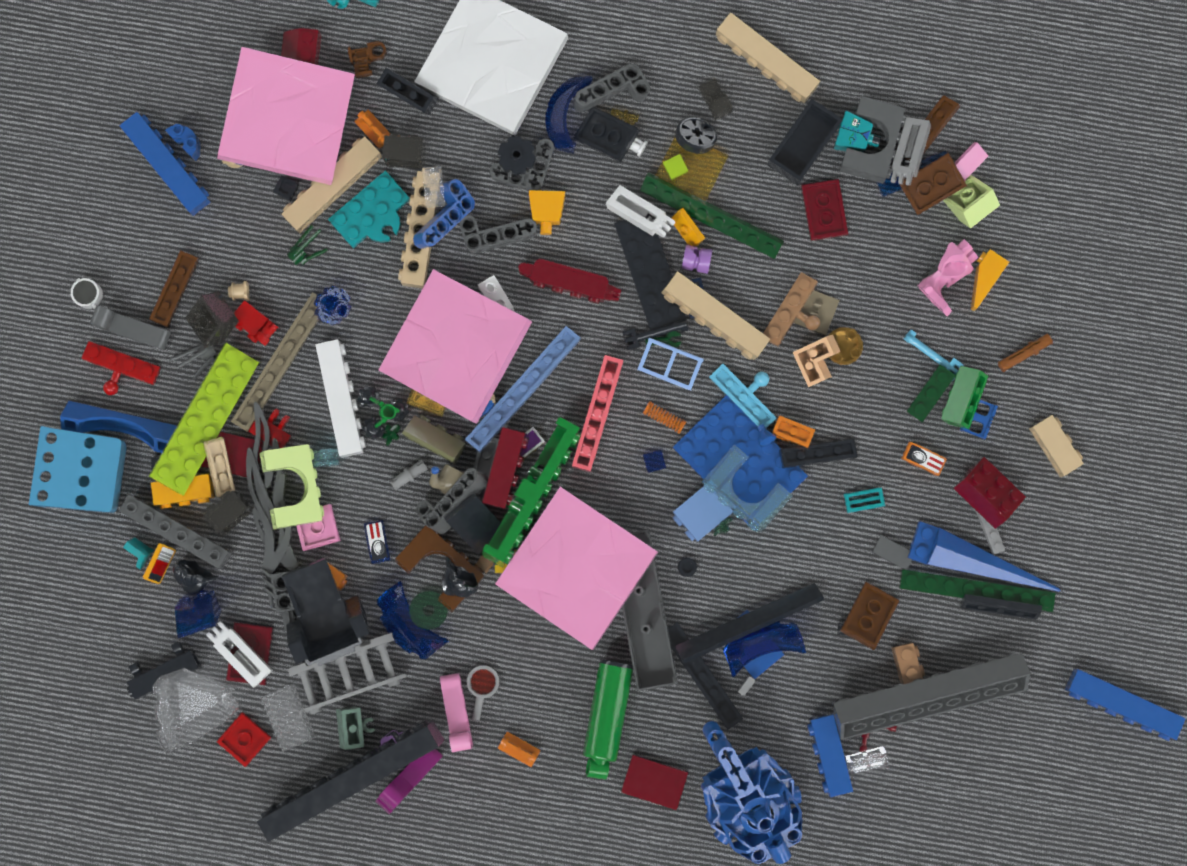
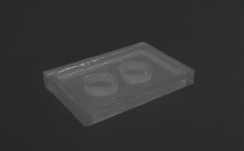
[261,684,316,752]

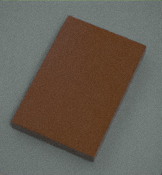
[899,153,967,215]
[840,582,900,650]

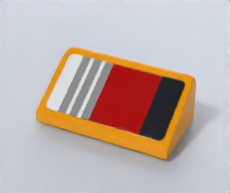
[143,543,176,584]

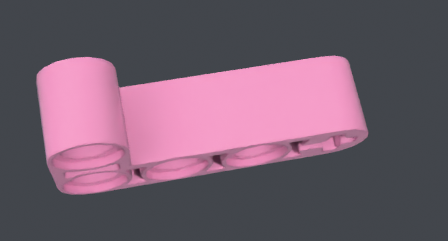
[440,673,473,753]

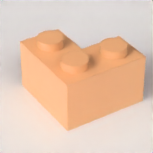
[793,334,841,387]

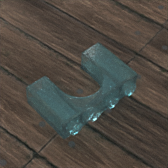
[702,445,793,533]

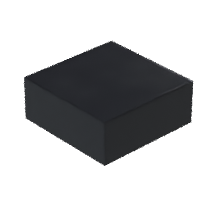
[273,175,299,202]

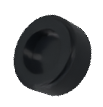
[678,558,697,577]

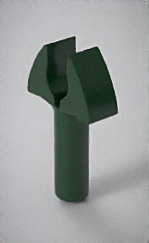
[645,331,682,351]

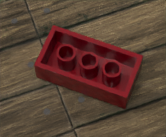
[482,427,529,508]

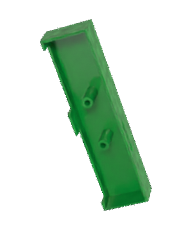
[483,417,581,568]

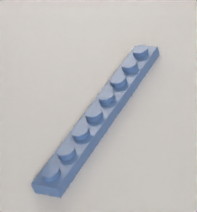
[465,326,581,453]

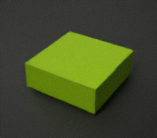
[663,154,688,180]

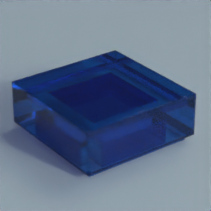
[643,450,666,473]

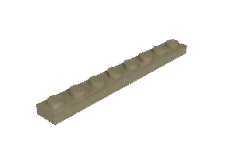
[231,292,329,432]

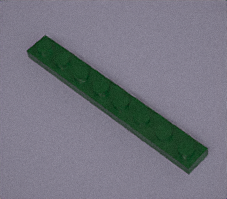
[640,173,784,259]
[899,569,1056,612]

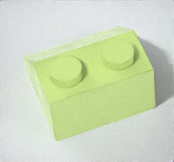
[943,175,1000,228]

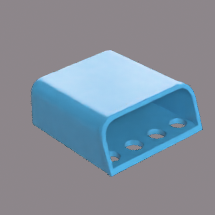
[29,426,127,513]

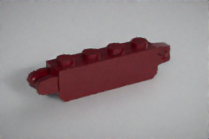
[518,259,621,304]

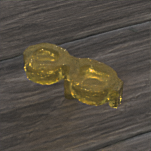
[611,108,639,125]

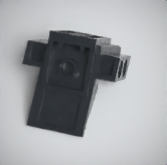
[282,557,369,666]

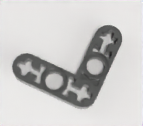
[490,139,554,191]

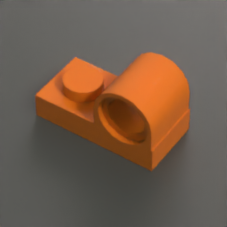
[772,415,815,448]

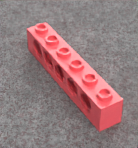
[572,355,623,473]

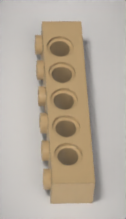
[398,171,442,289]

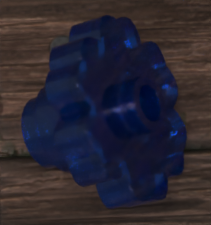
[314,286,351,325]

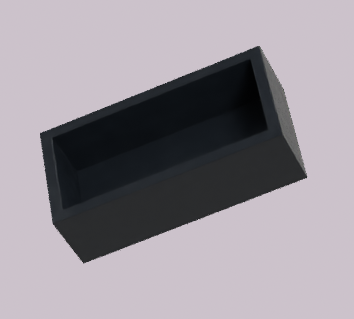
[767,98,843,186]

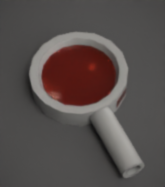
[467,665,500,720]

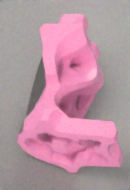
[917,239,978,316]

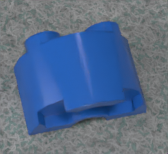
[165,124,201,161]

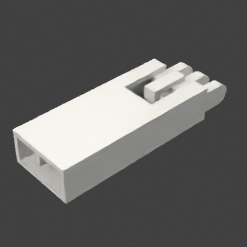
[606,185,675,237]
[206,621,273,688]

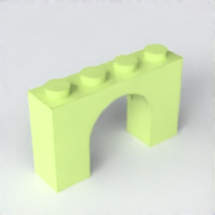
[260,444,324,530]

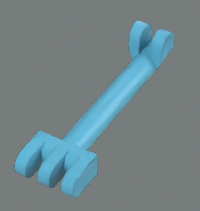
[903,329,964,381]

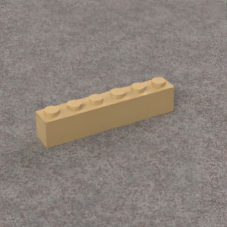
[716,13,820,103]
[282,136,382,234]
[662,271,770,360]

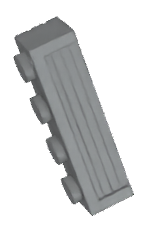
[975,510,1005,555]

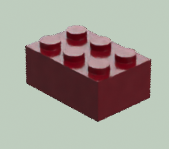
[953,457,1026,529]

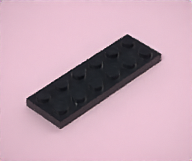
[614,214,686,330]

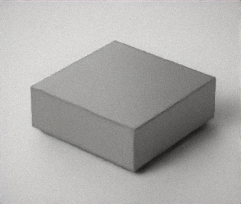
[737,676,755,696]

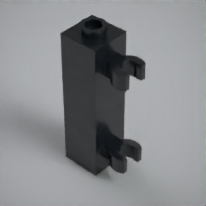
[127,642,202,700]

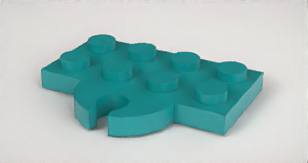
[328,170,410,249]

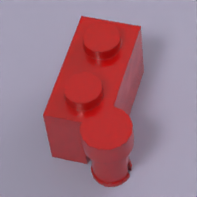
[230,300,279,346]

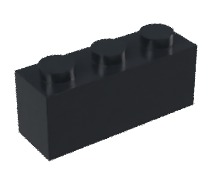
[377,68,438,115]

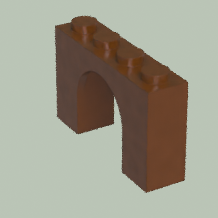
[395,526,484,613]

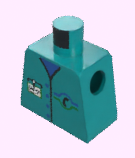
[833,111,881,153]

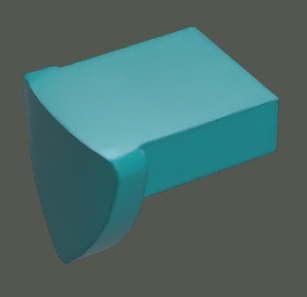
[123,537,154,570]

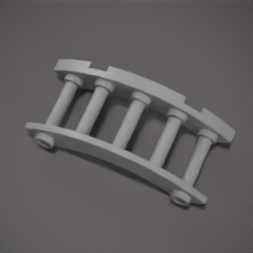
[288,633,406,714]

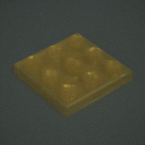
[655,137,728,201]

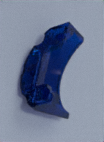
[545,76,593,154]
[377,581,448,660]
[723,620,806,677]

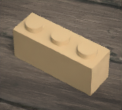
[1029,415,1084,477]

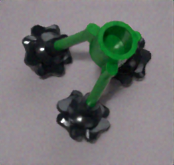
[357,385,409,440]

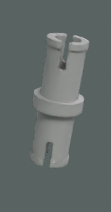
[389,460,428,490]

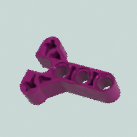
[375,749,443,815]

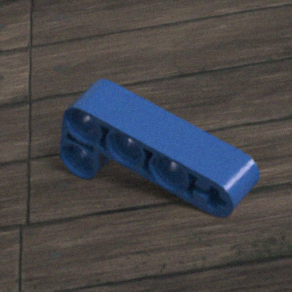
[413,179,475,249]

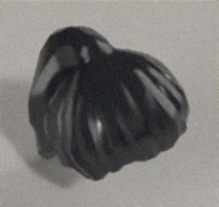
[442,556,478,598]
[173,560,218,595]

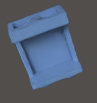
[672,482,733,542]

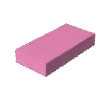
[955,142,988,181]

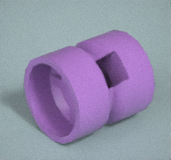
[682,245,712,274]

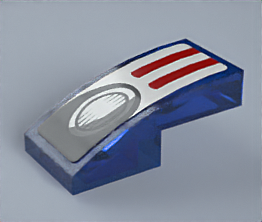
[364,520,391,564]

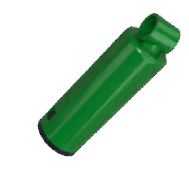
[583,659,633,780]

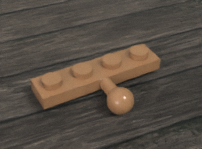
[763,272,820,347]

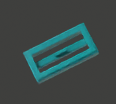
[843,487,885,513]

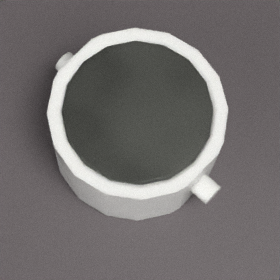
[71,278,103,309]

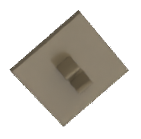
[794,290,840,336]

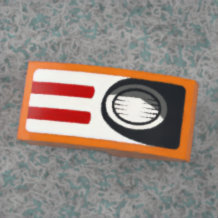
[901,442,947,476]

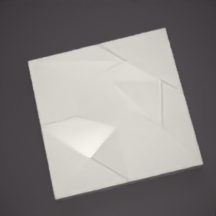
[414,0,568,136]

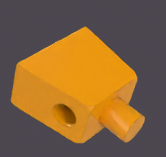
[529,190,565,235]

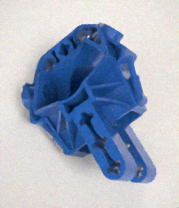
[701,721,802,864]

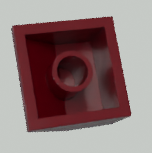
[281,28,321,65]

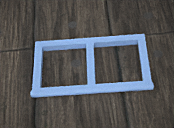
[637,338,704,391]

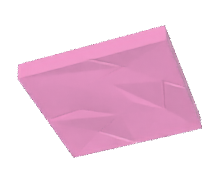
[217,47,355,185]
[379,269,532,424]
[495,487,658,650]

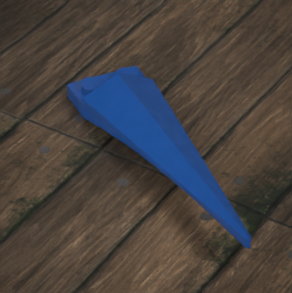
[908,521,1061,592]

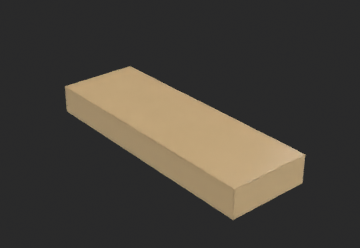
[203,437,236,497]

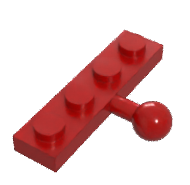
[81,341,161,395]

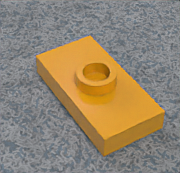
[671,208,705,247]

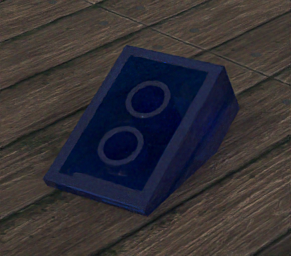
[175,589,221,639]

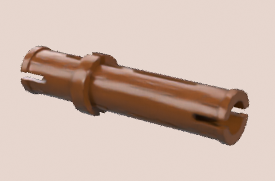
[997,333,1053,373]

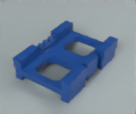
[960,400,998,440]

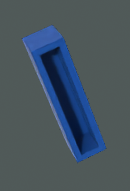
[807,714,853,797]

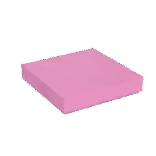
[296,504,341,551]

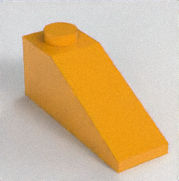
[971,249,1009,311]

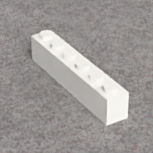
[315,339,366,458]

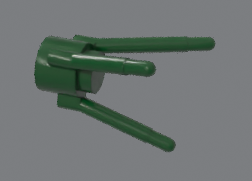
[287,225,327,265]

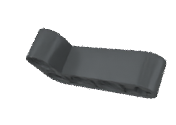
[573,64,650,112]
[460,215,537,254]
[90,305,171,350]
[416,468,488,534]

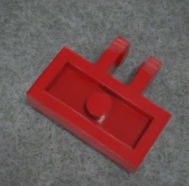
[248,408,292,448]

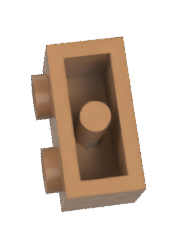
[891,643,925,684]

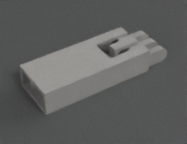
[891,117,931,186]

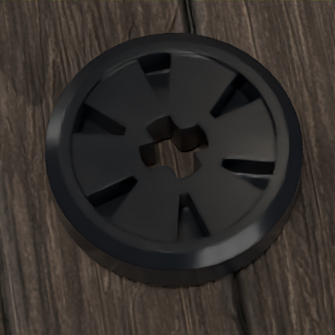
[675,117,717,154]

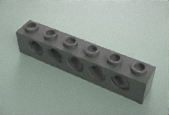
[119,494,232,569]

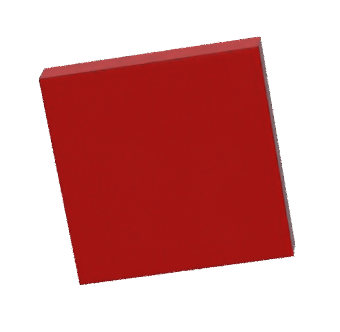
[216,712,272,767]

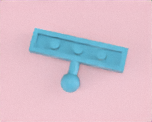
[709,364,776,428]

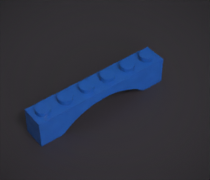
[60,401,177,453]

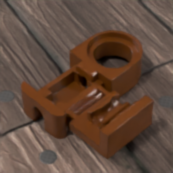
[348,41,387,79]

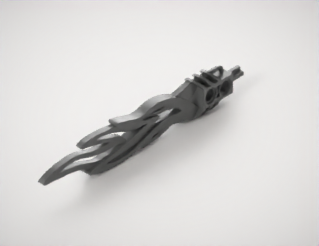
[246,402,300,631]

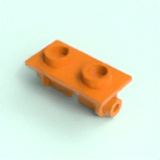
[354,109,393,149]
[498,731,541,767]

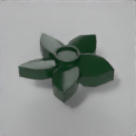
[381,424,400,446]

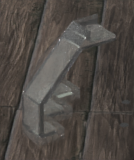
[152,668,239,754]

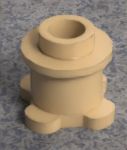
[228,281,250,301]

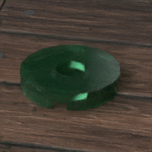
[410,591,448,630]

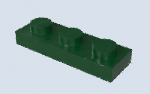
[906,364,956,422]

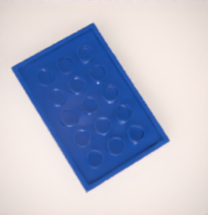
[673,395,808,530]

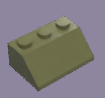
[402,415,466,465]

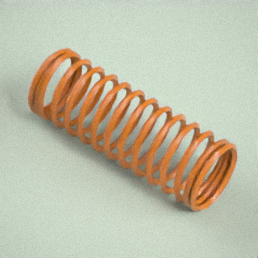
[643,401,686,434]

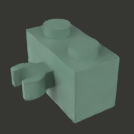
[336,706,374,750]

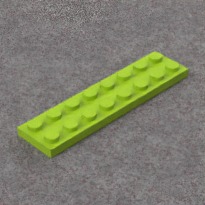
[149,343,259,496]

